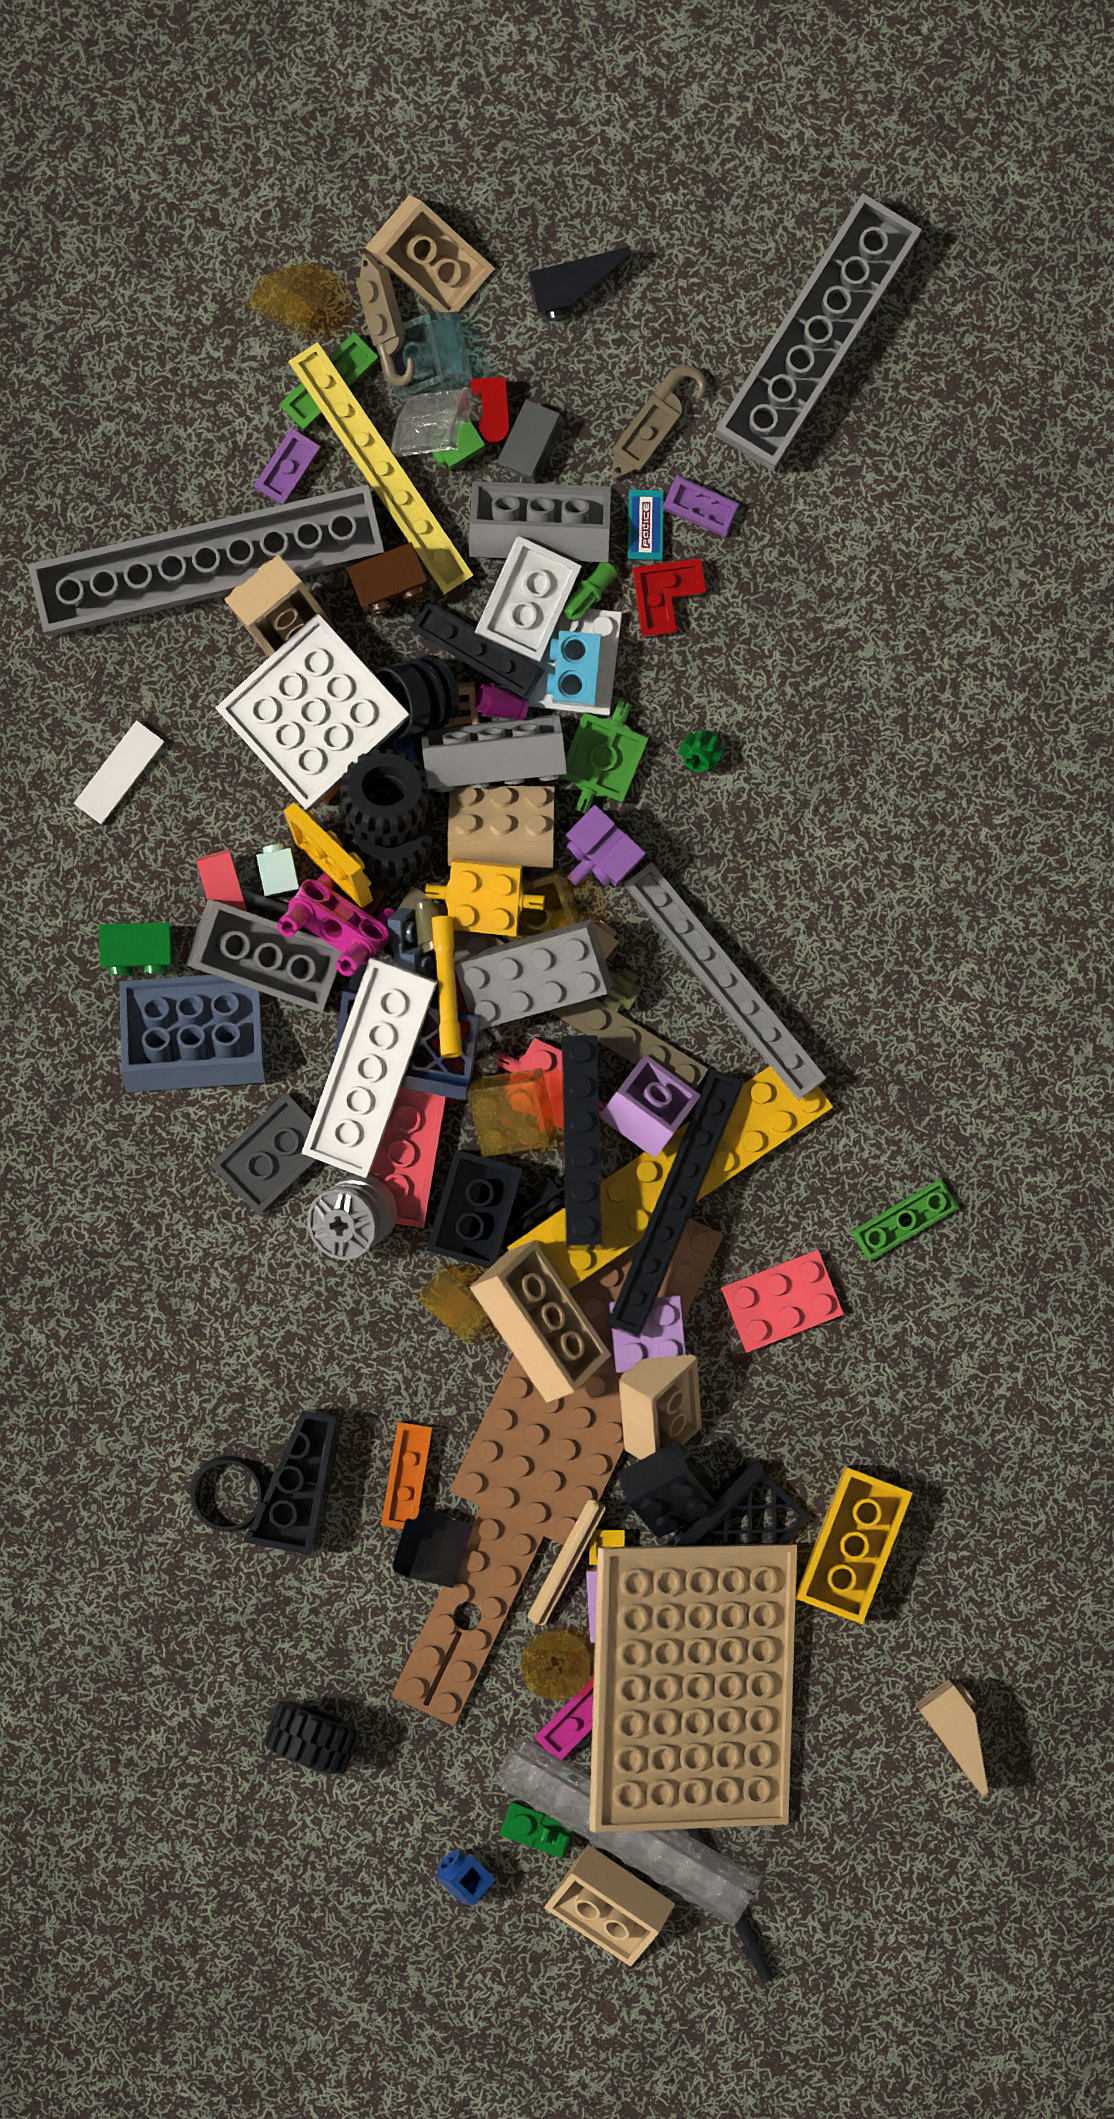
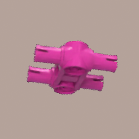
[277,872,396,976]

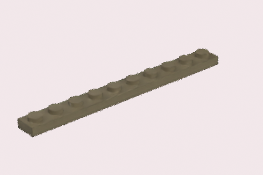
[397,886,708,1090]

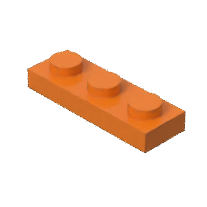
[381,1421,433,1529]

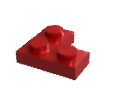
[632,558,706,638]

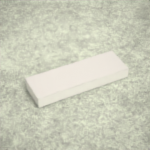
[73,720,165,825]

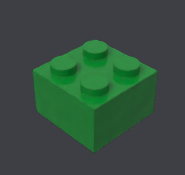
[99,922,175,976]

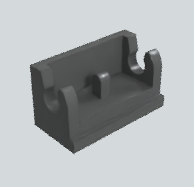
[497,400,566,484]

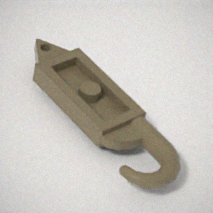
[356,254,415,387]
[611,365,707,480]

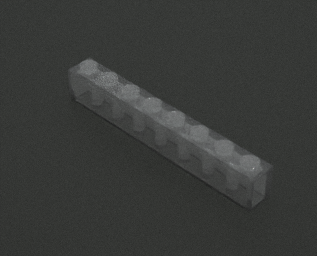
[492,1735,761,1926]

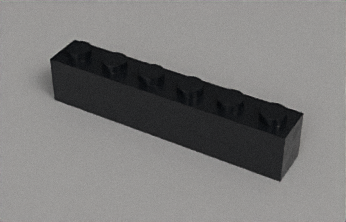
[561,1035,602,1251]

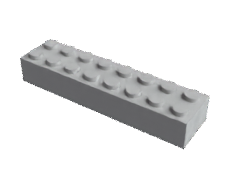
[714,193,922,472]

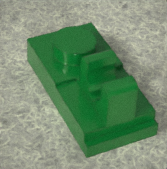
[499,1801,577,1859]

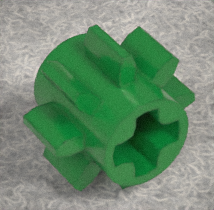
[678,729,725,772]

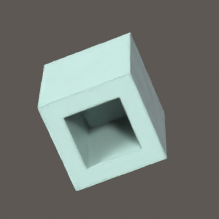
[256,843,300,898]

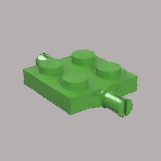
[559,700,649,814]

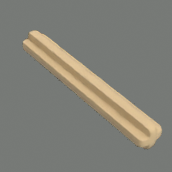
[528,1499,606,1626]

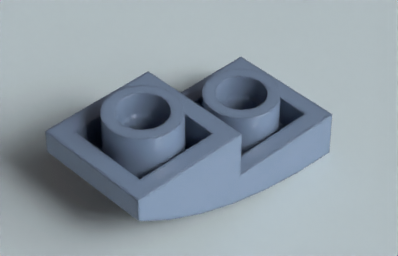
[388,908,432,977]

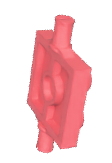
[494,1037,607,1129]

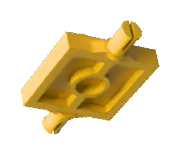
[425,858,545,936]

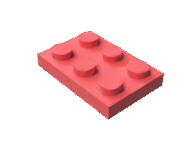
[721,1249,844,1353]

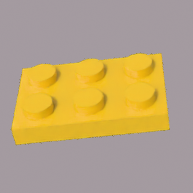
[284,802,373,909]

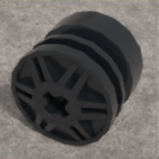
[373,654,460,739]

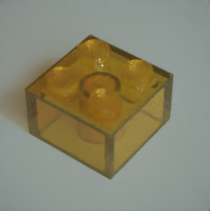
[467,1068,557,1157]
[415,1265,490,1344]

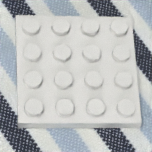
[216,613,410,810]

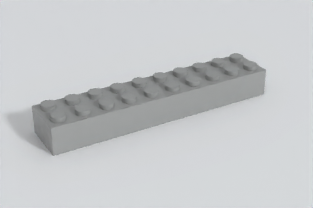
[28,484,384,637]

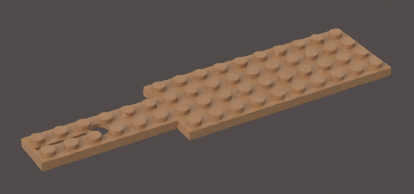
[391,1176,724,1726]

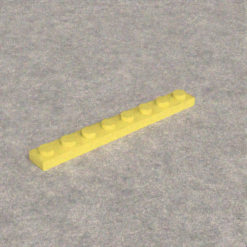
[288,342,473,595]

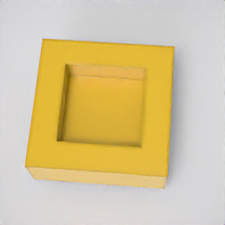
[589,1529,625,1565]

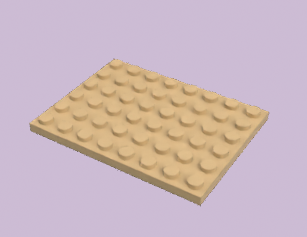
[589,1543,797,1833]

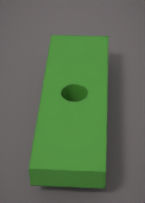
[851,1178,959,1262]

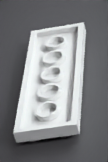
[302,957,438,1178]

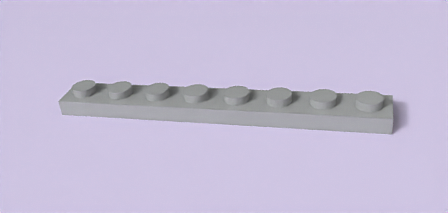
[624,862,826,1101]

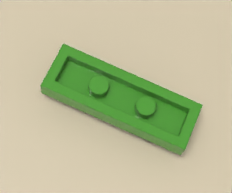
[279,332,379,431]

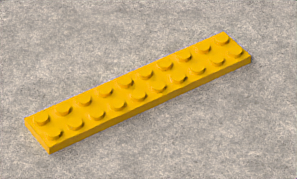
[507,1066,833,1291]

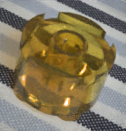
[521,1627,591,1701]

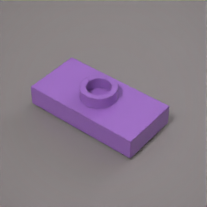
[662,476,740,537]

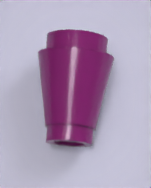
[475,683,529,720]

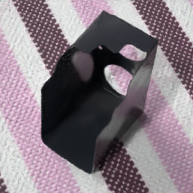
[392,1509,473,1588]

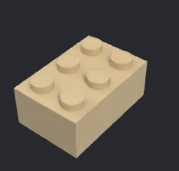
[224,555,335,657]
[448,785,554,868]

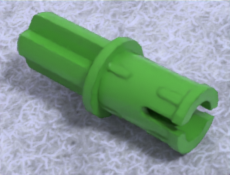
[562,562,618,621]

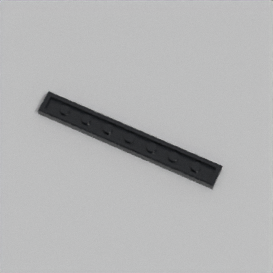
[607,1069,744,1339]

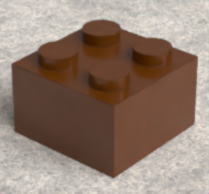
[347,542,429,617]

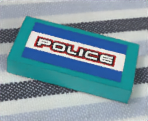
[627,490,664,561]

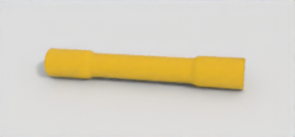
[432,916,462,1058]

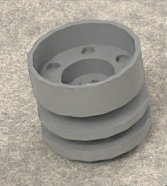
[307,1174,398,1260]

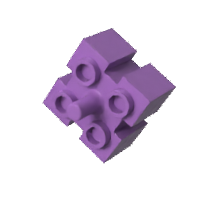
[565,805,645,888]

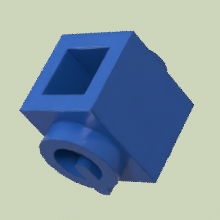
[435,1850,496,1906]

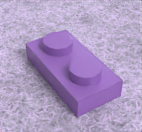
[254,428,321,505]

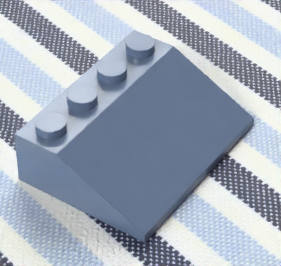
[119,975,265,1092]

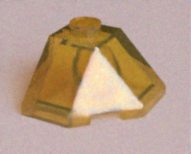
[245,262,339,339]

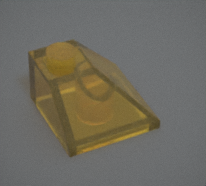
[508,866,579,942]

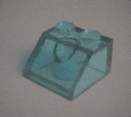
[393,312,473,399]

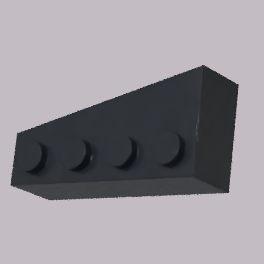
[243,1409,343,1555]

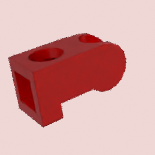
[471,377,509,446]

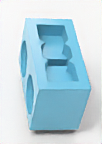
[546,630,601,707]

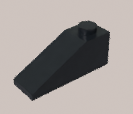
[528,247,631,321]

